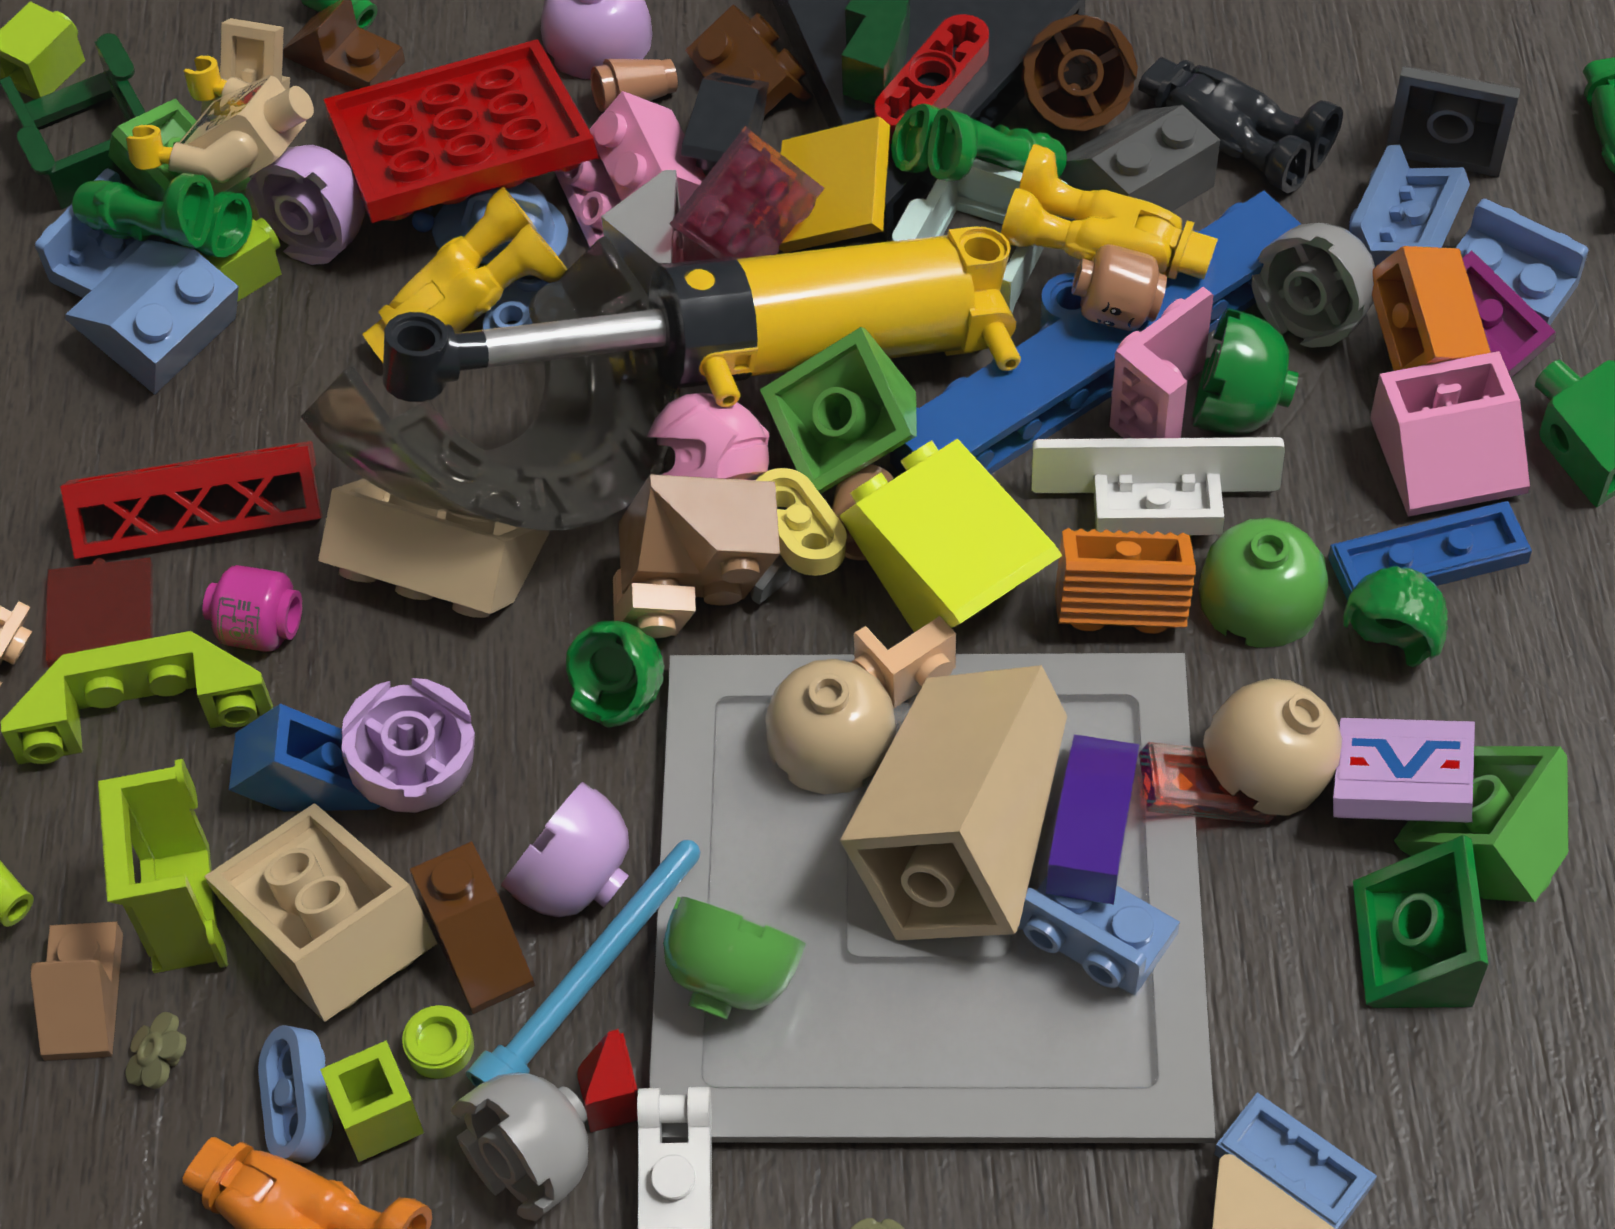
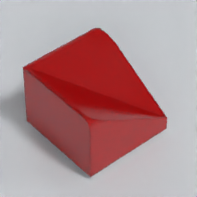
[577,1029,638,1132]

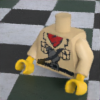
[126,56,314,196]

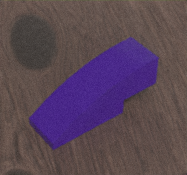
[1045,734,1140,905]

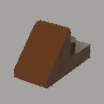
[283,0,405,90]

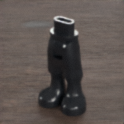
[1138,57,1343,193]

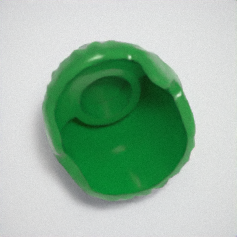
[1343,566,1448,667]
[566,621,665,727]

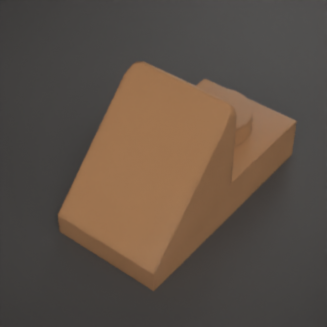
[30,922,123,1061]

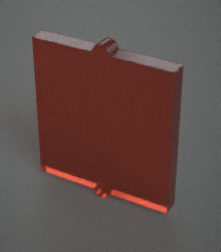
[46,558,153,668]

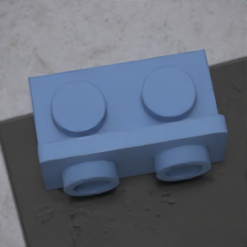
[1456,199,1588,326]
[1018,876,1180,996]

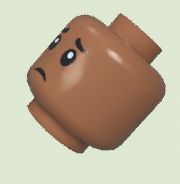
[1071,244,1167,331]

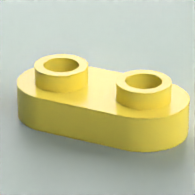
[755,468,847,576]

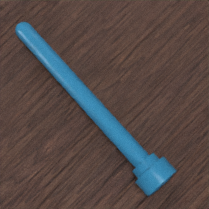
[466,840,701,1087]

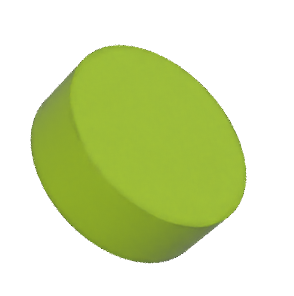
[402,1005,474,1079]

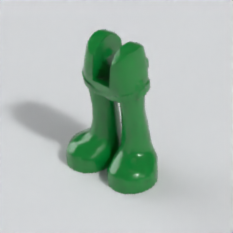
[891,104,1067,182]
[72,173,253,258]

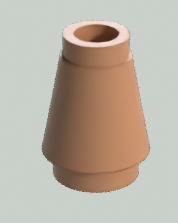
[591,59,678,112]

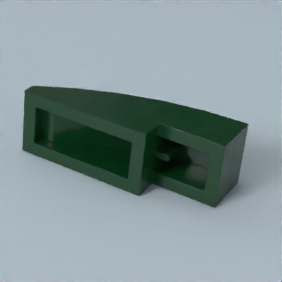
[841,0,910,106]

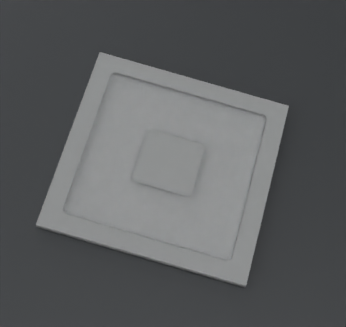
[649,653,1215,1143]

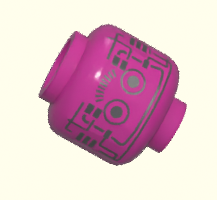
[203,565,302,651]

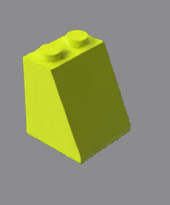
[839,438,1062,632]

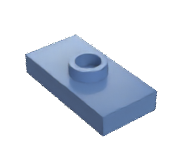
[1214,1093,1377,1229]

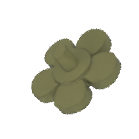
[126,1012,186,1090]

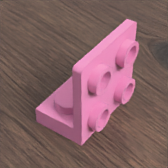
[1110,287,1213,439]

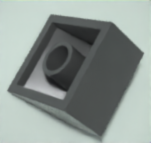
[1386,66,1520,177]
[1060,105,1220,212]

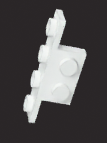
[1031,437,1285,535]

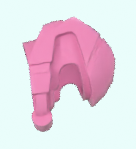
[647,393,769,480]

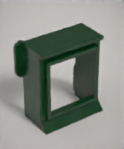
[0,33,146,210]

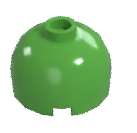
[1198,518,1328,648]
[663,896,806,1020]

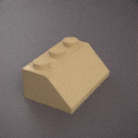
[318,472,551,618]

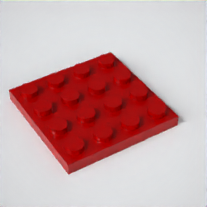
[323,39,598,223]

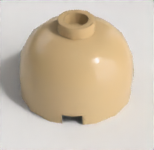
[765,659,896,795]
[1203,679,1342,815]

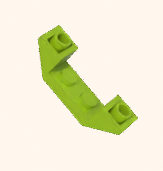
[1,631,273,765]

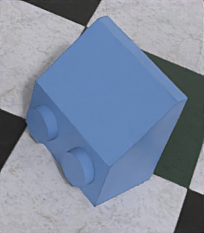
[65,240,239,395]

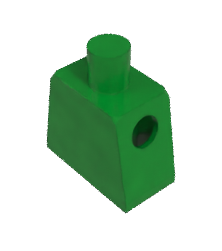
[1535,359,1615,508]

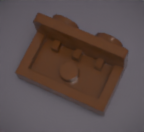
[685,4,813,116]

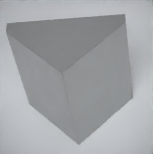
[601,170,684,312]

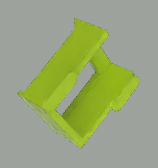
[98,759,228,973]

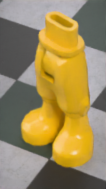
[1001,144,1218,280]
[363,187,569,363]

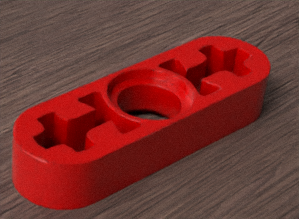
[875,14,989,144]

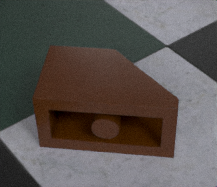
[409,841,535,1014]

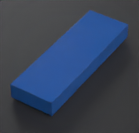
[1328,501,1532,601]

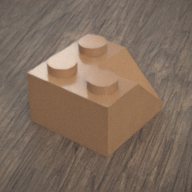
[619,474,780,606]

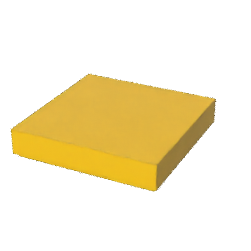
[774,116,890,253]

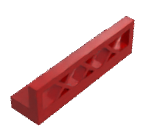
[60,441,322,559]

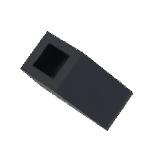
[681,72,769,172]

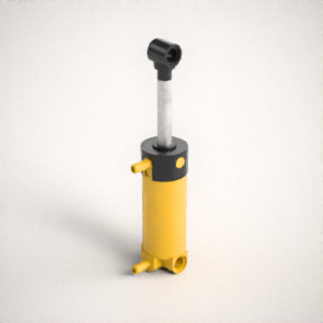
[383,226,1021,407]

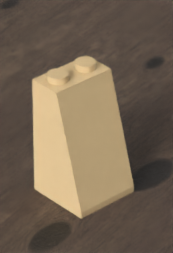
[840,665,1067,940]

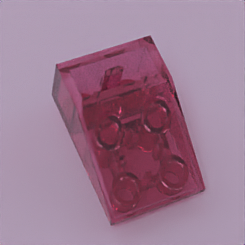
[669,126,824,259]

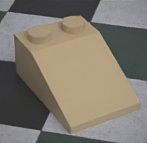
[204,803,437,1022]

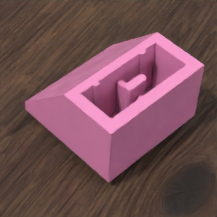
[555,91,712,254]
[1370,351,1530,517]

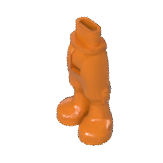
[182,1136,432,1229]

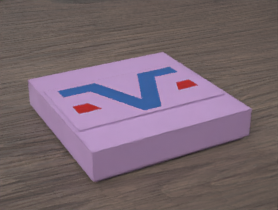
[1333,718,1475,823]

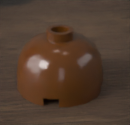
[1021,14,1138,131]

